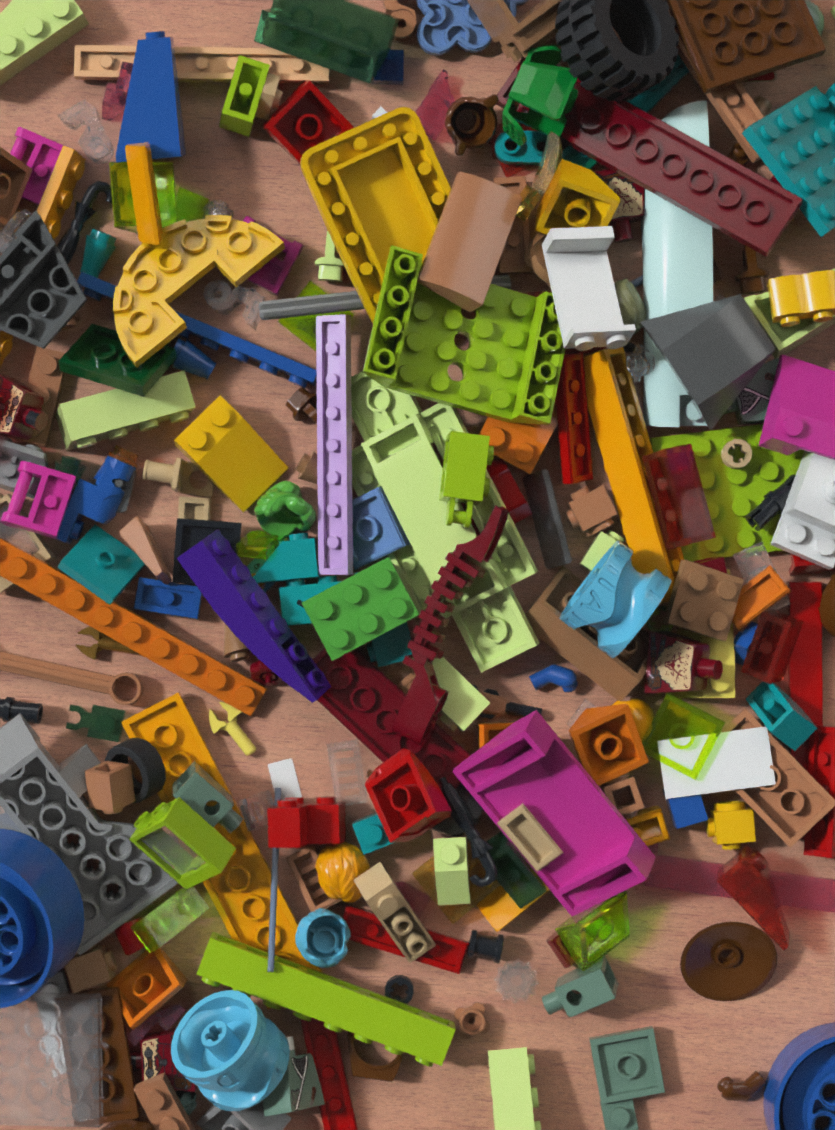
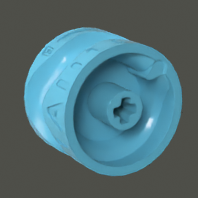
[559,540,672,659]
[171,990,290,1111]

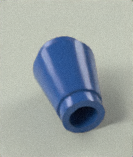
[172,339,216,380]

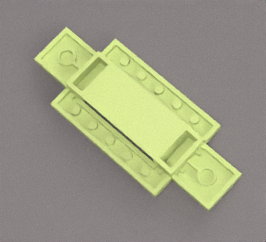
[351,371,540,673]

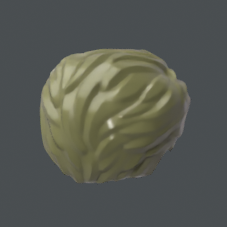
[614,278,646,335]

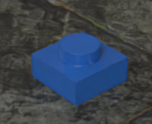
[734,622,762,668]

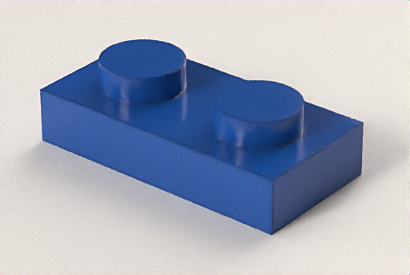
[134,577,202,619]

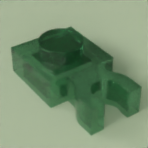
[66,704,126,742]

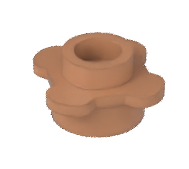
[454,1002,490,1039]

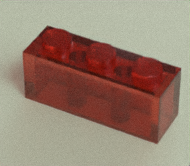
[642,444,716,550]

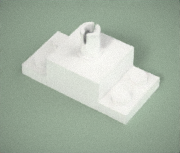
[770,451,835,570]

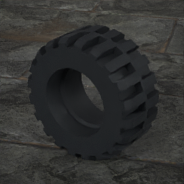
[555,0,679,102]

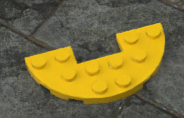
[113,215,285,368]

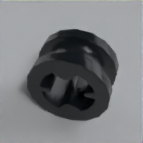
[385,975,414,1004]

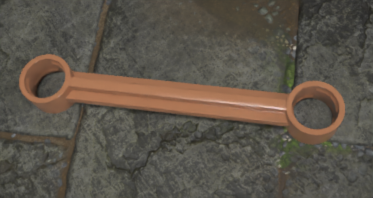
[0,651,144,705]

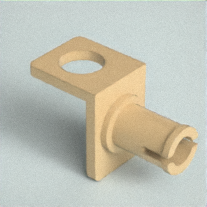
[143,458,214,497]

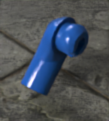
[529,664,578,693]

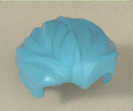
[295,908,351,968]

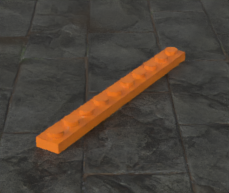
[0,537,267,717]

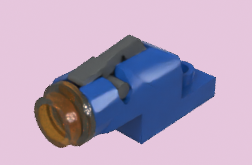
[57,445,139,544]

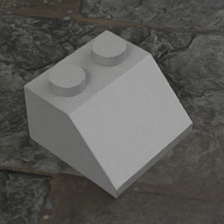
[196,1100,292,1130]

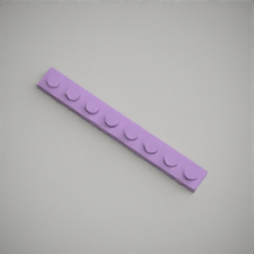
[316,314,353,575]

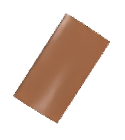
[417,172,522,313]
[721,708,835,848]

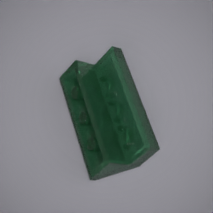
[254,0,400,84]

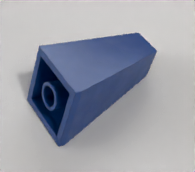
[115,31,186,163]

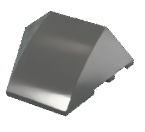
[0,210,87,349]
[640,294,775,430]

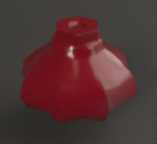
[250,660,283,686]

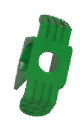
[502,46,578,146]

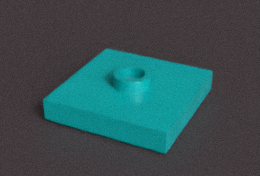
[57,524,145,605]

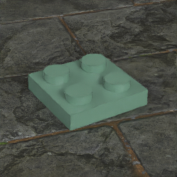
[589,1026,665,1104]

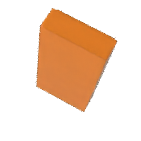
[732,565,791,631]

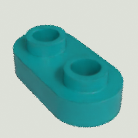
[494,130,559,166]

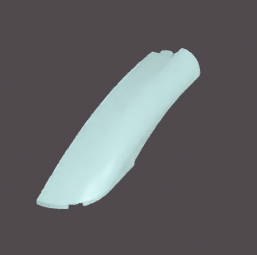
[641,100,713,427]

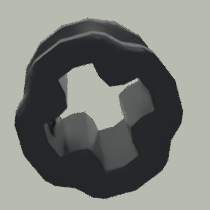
[467,929,504,964]

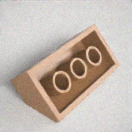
[525,566,649,701]

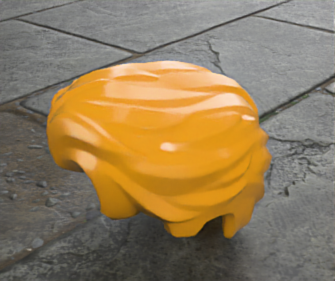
[315,841,370,903]

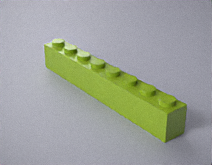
[196,932,456,1067]

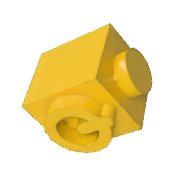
[706,801,756,850]

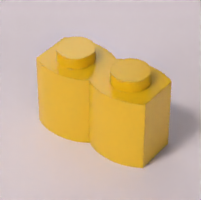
[767,270,835,327]

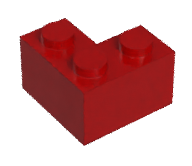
[267,796,346,848]

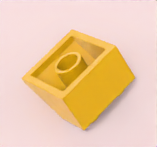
[535,159,620,235]

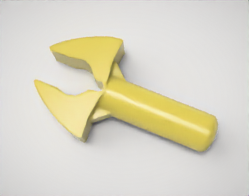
[209,701,256,756]

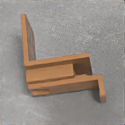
[467,0,561,62]

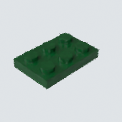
[58,324,176,397]

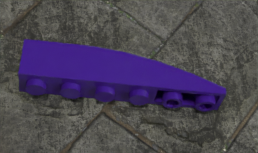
[177,529,331,703]

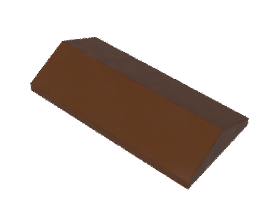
[56,987,140,1127]

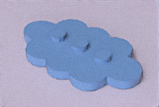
[416,0,529,56]

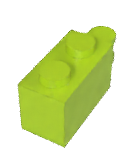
[439,431,494,528]

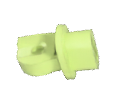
[315,231,345,282]

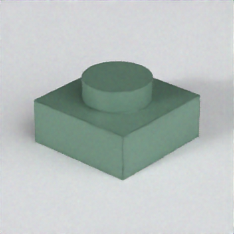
[600,1098,639,1130]

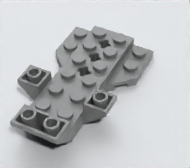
[0,713,178,955]

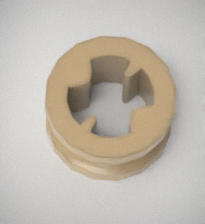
[721,439,752,469]

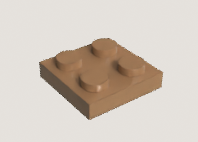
[663,560,744,642]

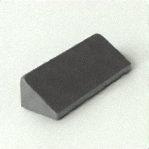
[523,469,572,569]

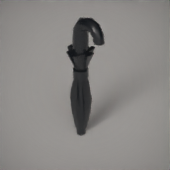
[57,181,115,264]
[438,777,498,888]

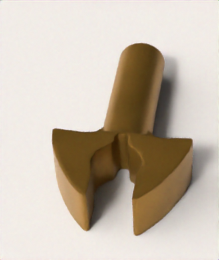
[76,626,137,660]

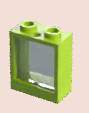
[129,797,236,890]

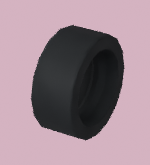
[105,738,166,803]

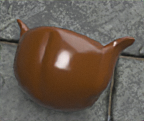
[444,94,499,156]

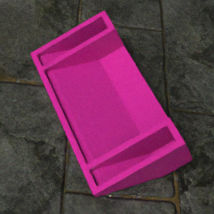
[759,354,835,460]
[452,710,656,917]

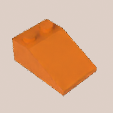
[479,398,558,474]

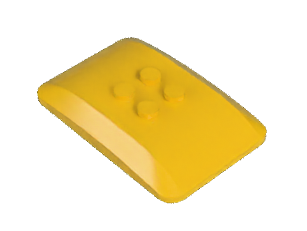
[300,107,451,323]

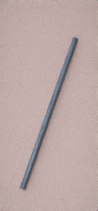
[267,788,281,972]

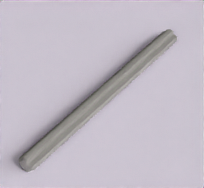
[259,274,511,320]

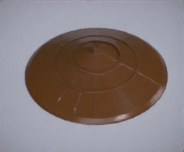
[680,922,777,1001]

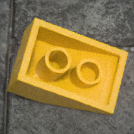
[174,395,289,513]

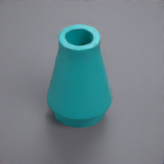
[80,229,117,278]

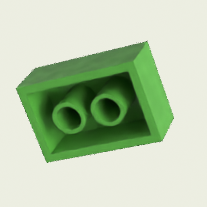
[302,557,419,661]

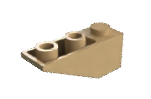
[353,862,436,963]

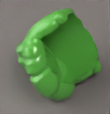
[254,481,316,541]

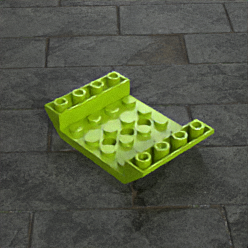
[363,245,565,425]

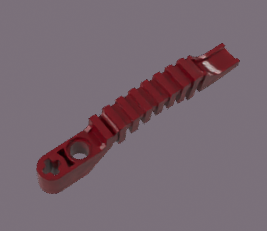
[392,506,509,746]

